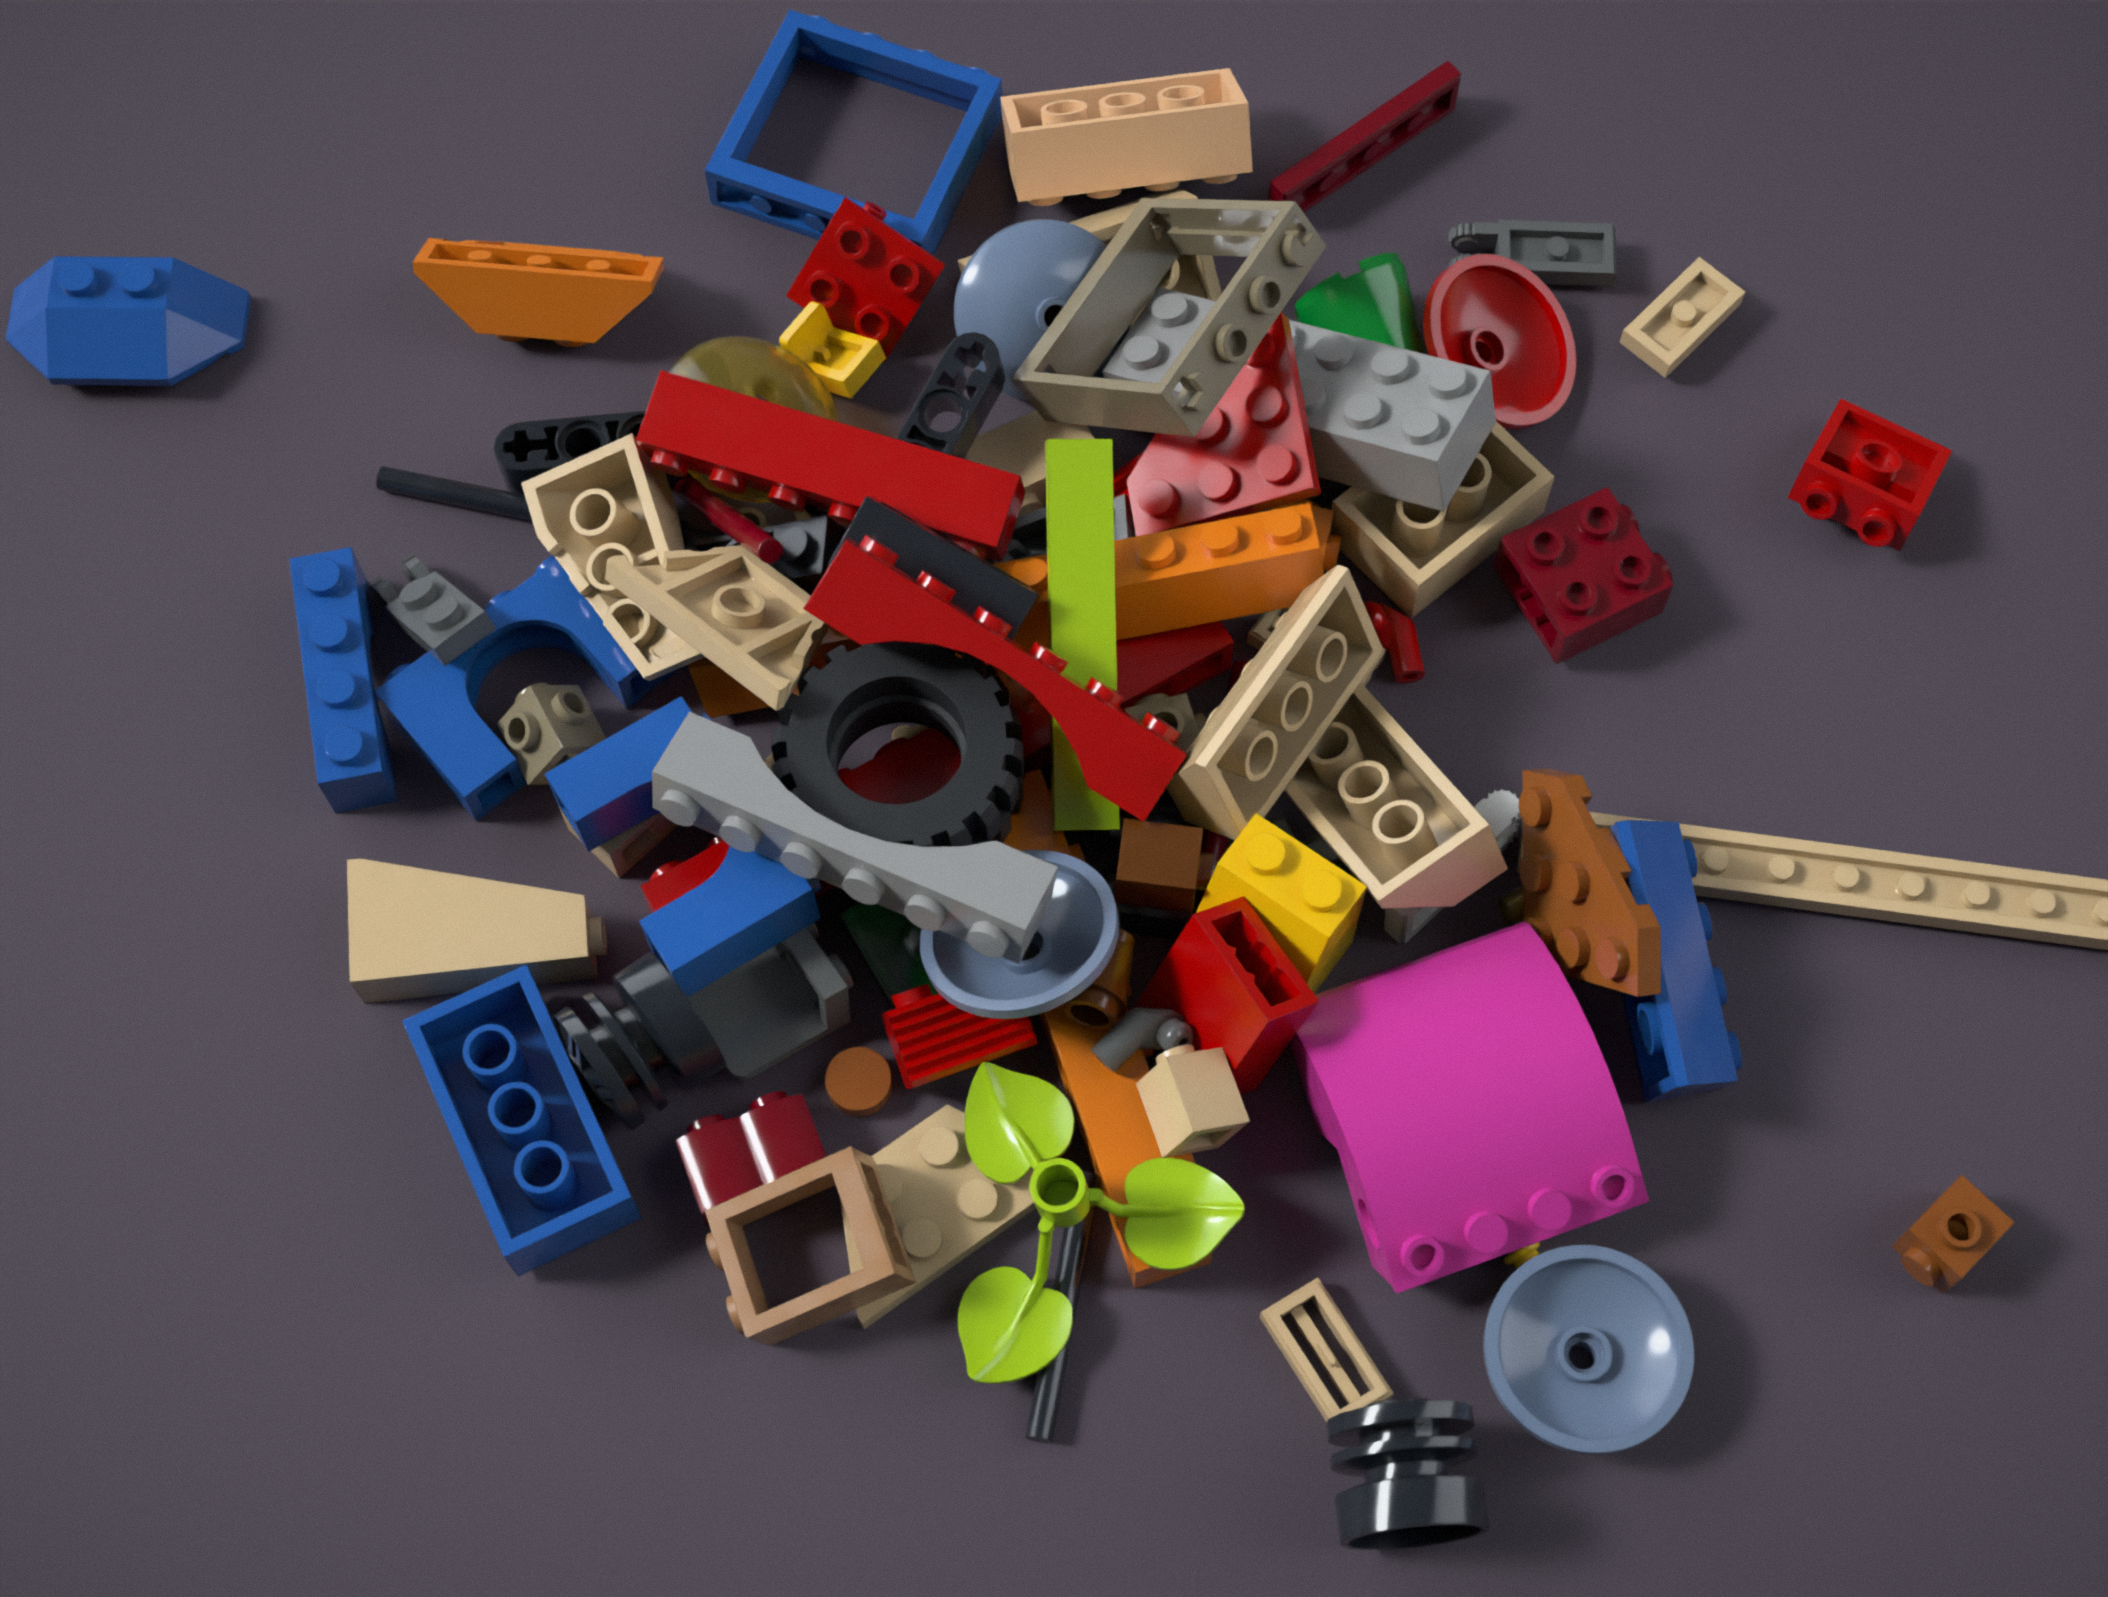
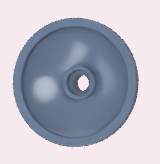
[954,219,1130,401]
[920,850,1120,1019]
[1483,1245,1694,1455]

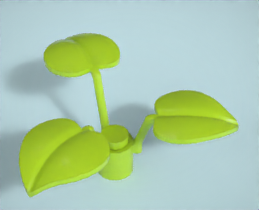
[958,1062,1245,1384]

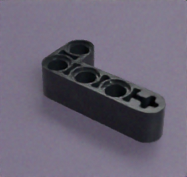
[805,332,1005,530]
[493,353,732,494]

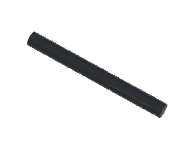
[1025,1171,1100,1443]

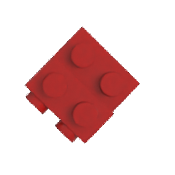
[1787,398,1952,551]

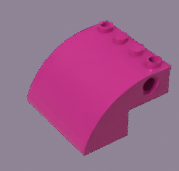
[1290,922,1649,1294]

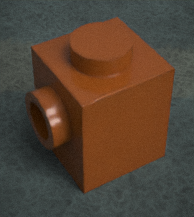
[1891,1175,2015,1294]

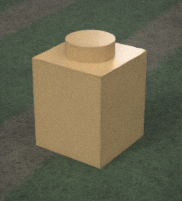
[1136,1044,1250,1158]

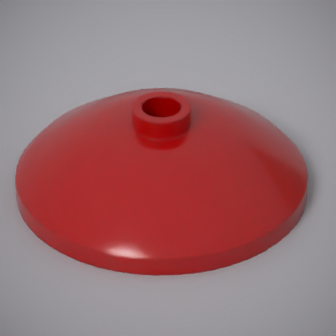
[1423,254,1576,429]

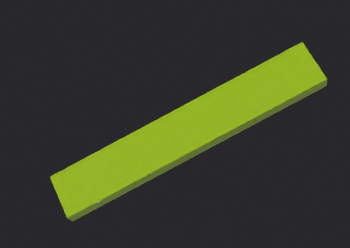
[1045,439,1120,831]

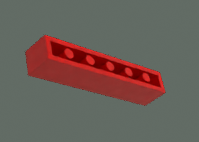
[636,370,1026,562]

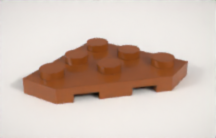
[1519,768,1661,997]

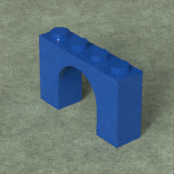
[374,555,676,822]
[545,696,822,998]

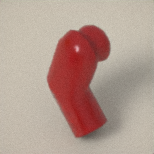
[1363,601,1425,684]

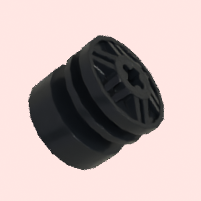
[553,952,727,1130]
[1326,1398,1489,1550]

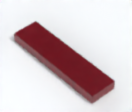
[1268,61,1461,213]

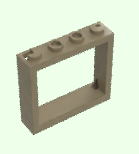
[1011,198,1326,437]

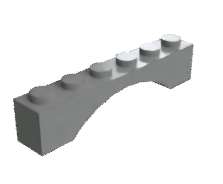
[652,712,1058,964]

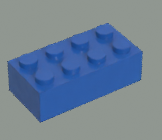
[402,965,642,1277]

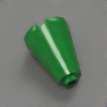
[1294,253,1427,355]

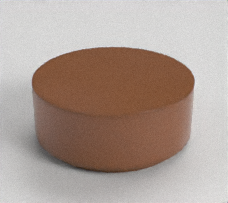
[825,1047,892,1117]

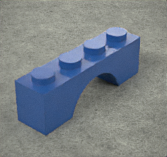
[289,547,398,813]

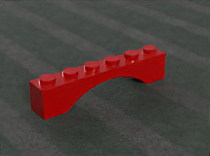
[803,534,1187,822]

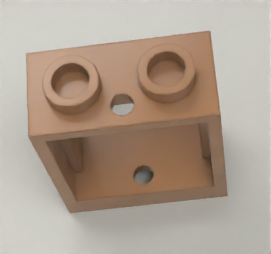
[705,1146,917,1346]

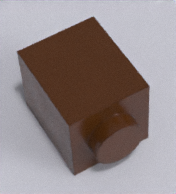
[1114,818,1213,913]

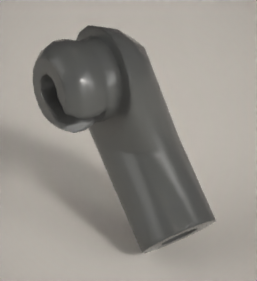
[1090,1007,1194,1073]

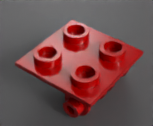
[786,197,946,362]

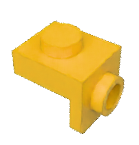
[779,301,886,399]

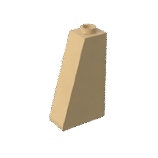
[347,858,607,1004]

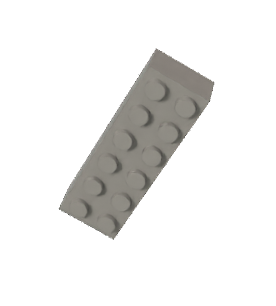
[1102,287,1496,512]

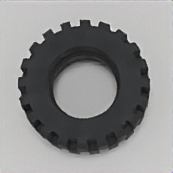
[771,641,1025,847]

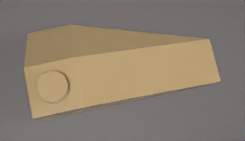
[521,433,705,681]

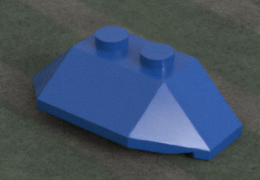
[5,256,251,386]

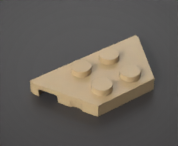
[605,545,829,711]
[840,1104,1036,1329]

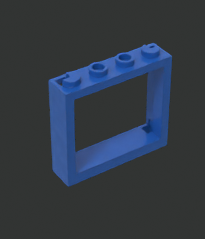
[704,9,1002,256]

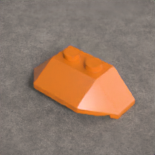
[413,238,664,347]

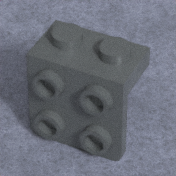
[688,923,853,1082]

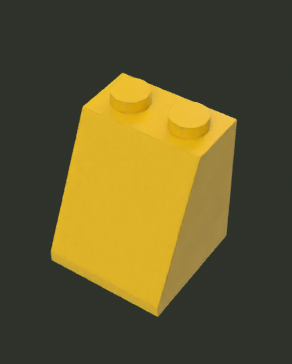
[1196,813,1367,994]

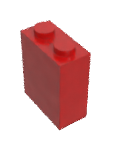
[1135,896,1319,1096]

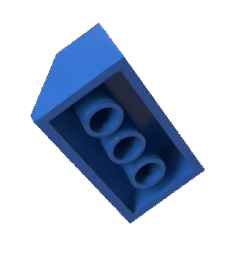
[1610,820,1742,1103]

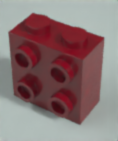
[1493,487,1674,664]

